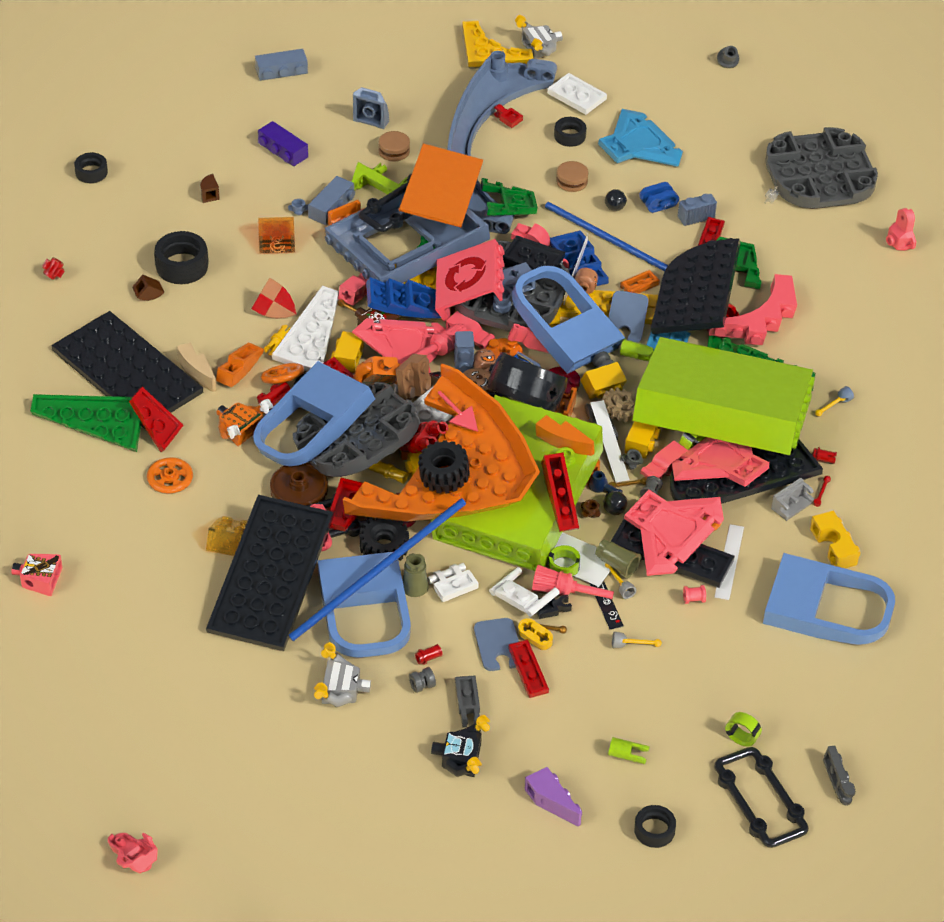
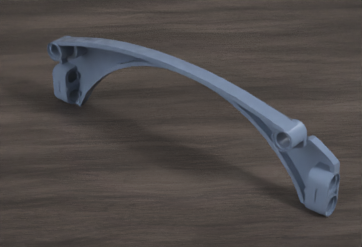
[447,51,557,234]

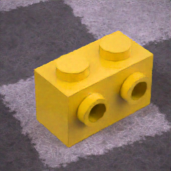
[331,331,364,373]
[580,362,627,399]

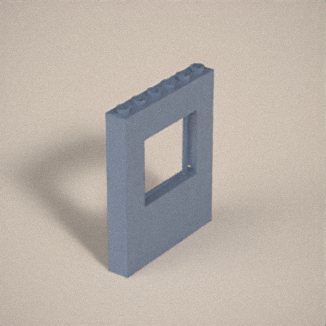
[325,192,490,283]

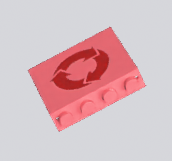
[435,239,505,321]

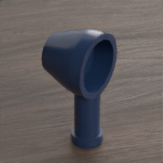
[589,471,623,493]

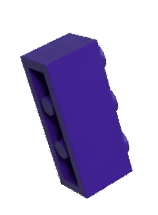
[258,121,308,167]

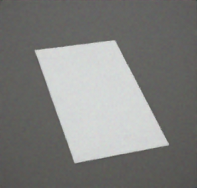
[547,532,613,587]

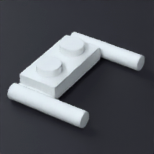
[489,567,560,617]

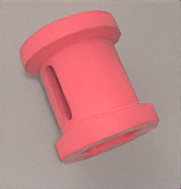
[683,585,706,604]

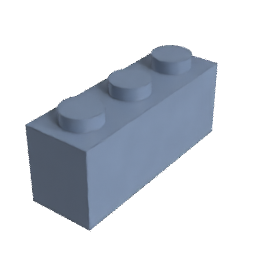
[255,49,308,81]
[308,176,355,225]

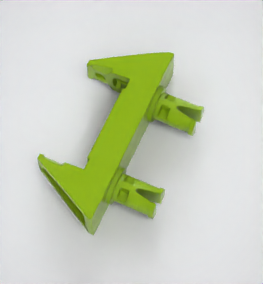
[352,162,408,194]

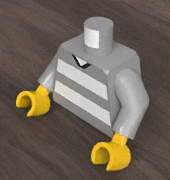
[515,15,563,59]
[314,642,371,707]

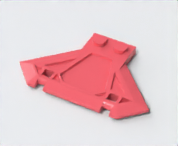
[352,318,446,378]
[672,437,769,487]
[624,490,724,576]

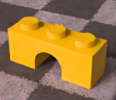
[810,510,860,569]

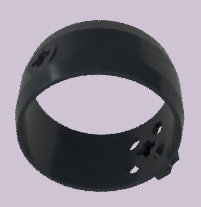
[487,352,568,412]

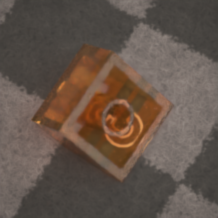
[258,217,295,254]

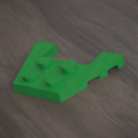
[481,178,538,216]
[716,237,762,289]

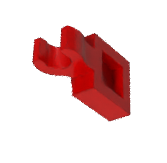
[494,104,523,128]

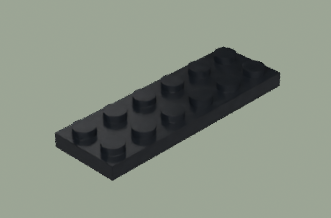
[611,519,735,588]

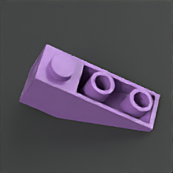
[525,767,582,827]

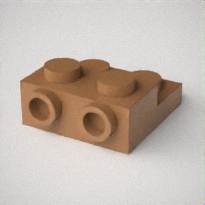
[396,354,431,400]

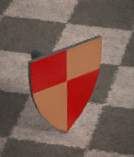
[251,278,297,319]

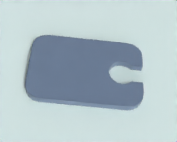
[609,291,648,343]
[474,618,519,671]

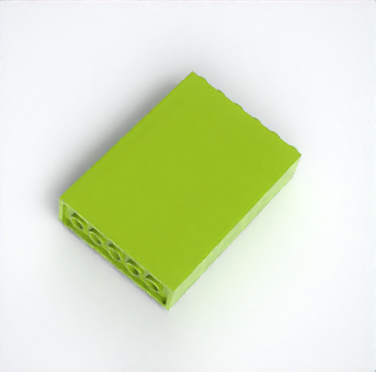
[633,337,815,455]
[430,395,603,571]

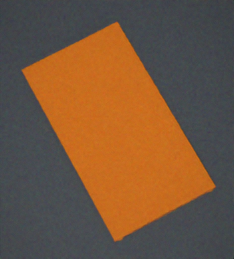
[399,143,483,228]

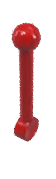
[813,475,831,507]

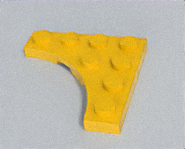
[462,21,534,67]

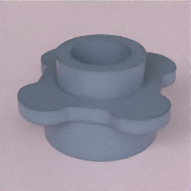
[288,199,308,215]

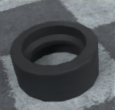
[554,116,587,147]
[74,152,108,183]
[634,805,676,848]

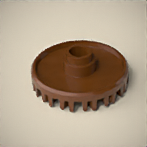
[270,463,328,506]

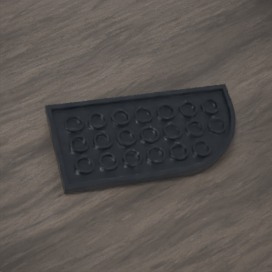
[651,238,740,334]
[670,439,823,504]

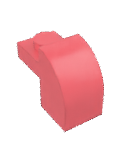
[511,223,550,246]

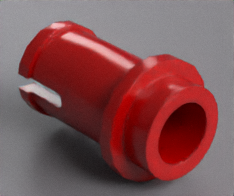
[812,447,837,464]
[415,644,443,665]

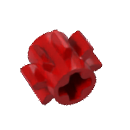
[42,257,65,279]

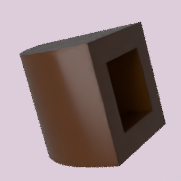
[200,174,220,203]
[132,274,164,301]

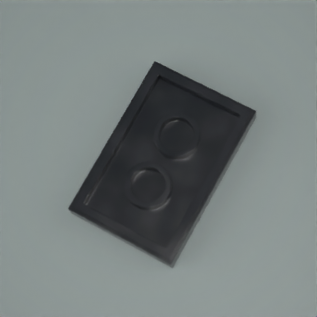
[503,235,565,270]

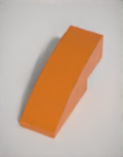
[216,342,264,388]
[536,415,595,456]

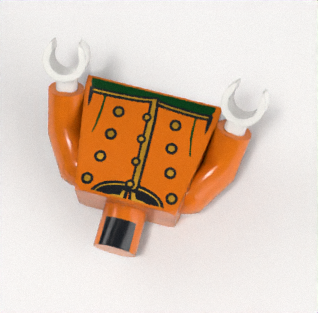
[353,356,401,393]
[217,399,273,446]

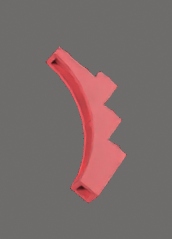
[708,274,797,345]

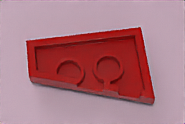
[129,387,184,452]
[330,477,363,532]

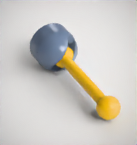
[815,386,854,416]

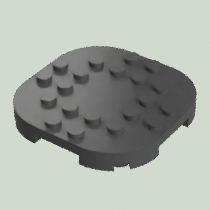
[765,127,878,208]
[453,241,569,331]
[293,382,420,477]

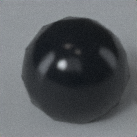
[605,189,627,211]
[603,491,628,515]

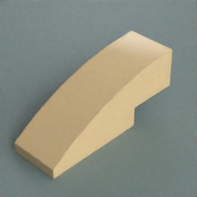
[177,343,216,392]

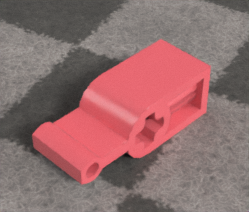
[338,273,368,306]
[446,311,495,349]
[508,324,549,353]
[640,440,688,479]

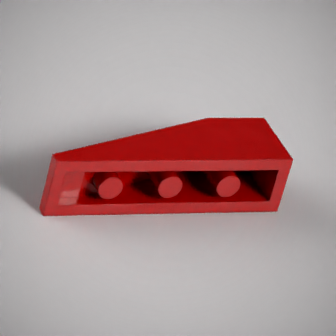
[541,452,579,532]

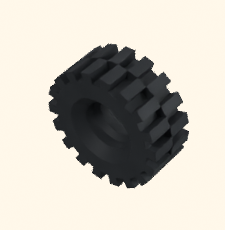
[359,518,409,561]

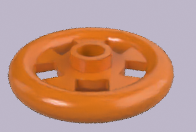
[261,363,304,384]
[147,457,193,494]

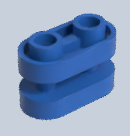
[639,182,679,213]

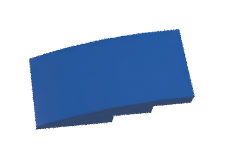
[550,230,609,286]
[366,277,441,318]

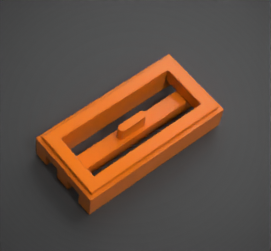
[620,270,660,293]

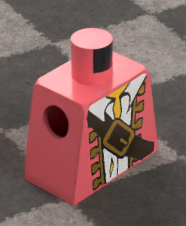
[12,554,63,596]

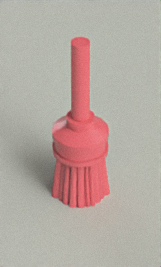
[408,323,467,358]
[532,565,614,599]

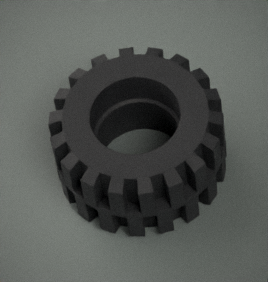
[418,440,470,494]

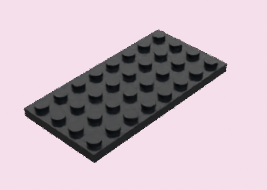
[51,311,204,429]
[206,494,334,651]

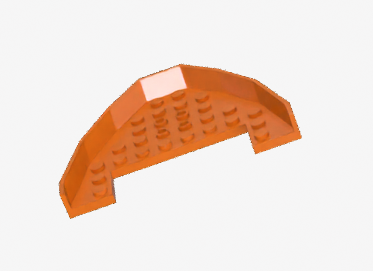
[343,363,540,521]

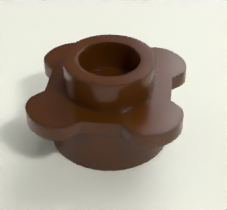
[581,499,601,518]

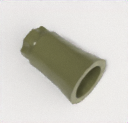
[595,539,641,578]
[402,553,429,597]

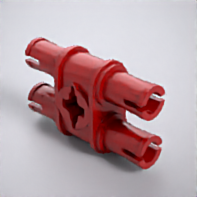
[400,420,449,454]

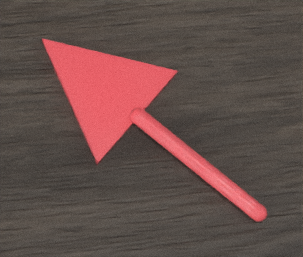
[438,391,478,432]

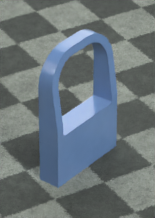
[512,266,625,374]
[253,361,375,466]
[318,552,411,658]
[763,553,895,645]

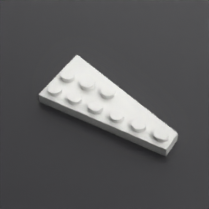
[272,286,339,372]

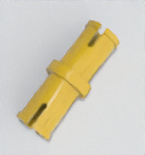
[264,325,291,356]
[369,461,409,484]

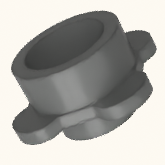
[621,449,644,469]

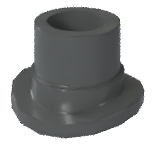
[717,46,740,68]

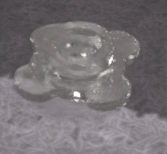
[764,186,780,204]

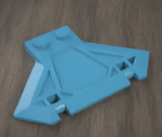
[598,109,683,167]

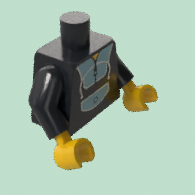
[431,715,490,777]

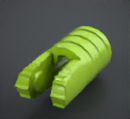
[620,339,654,361]
[608,737,650,764]

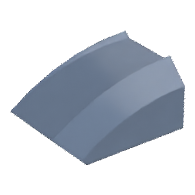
[353,87,389,129]

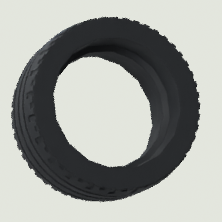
[154,231,209,285]

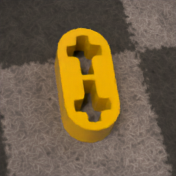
[518,618,553,650]

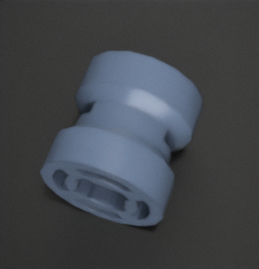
[493,288,511,313]

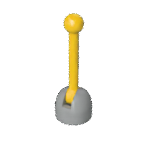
[605,563,636,599]
[612,632,661,648]

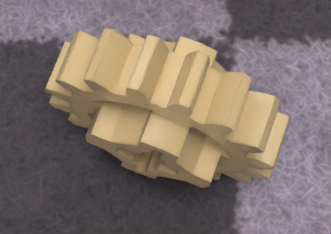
[602,387,636,422]

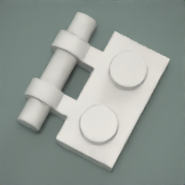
[427,563,479,602]

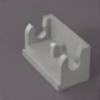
[771,478,814,521]

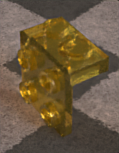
[206,516,248,556]

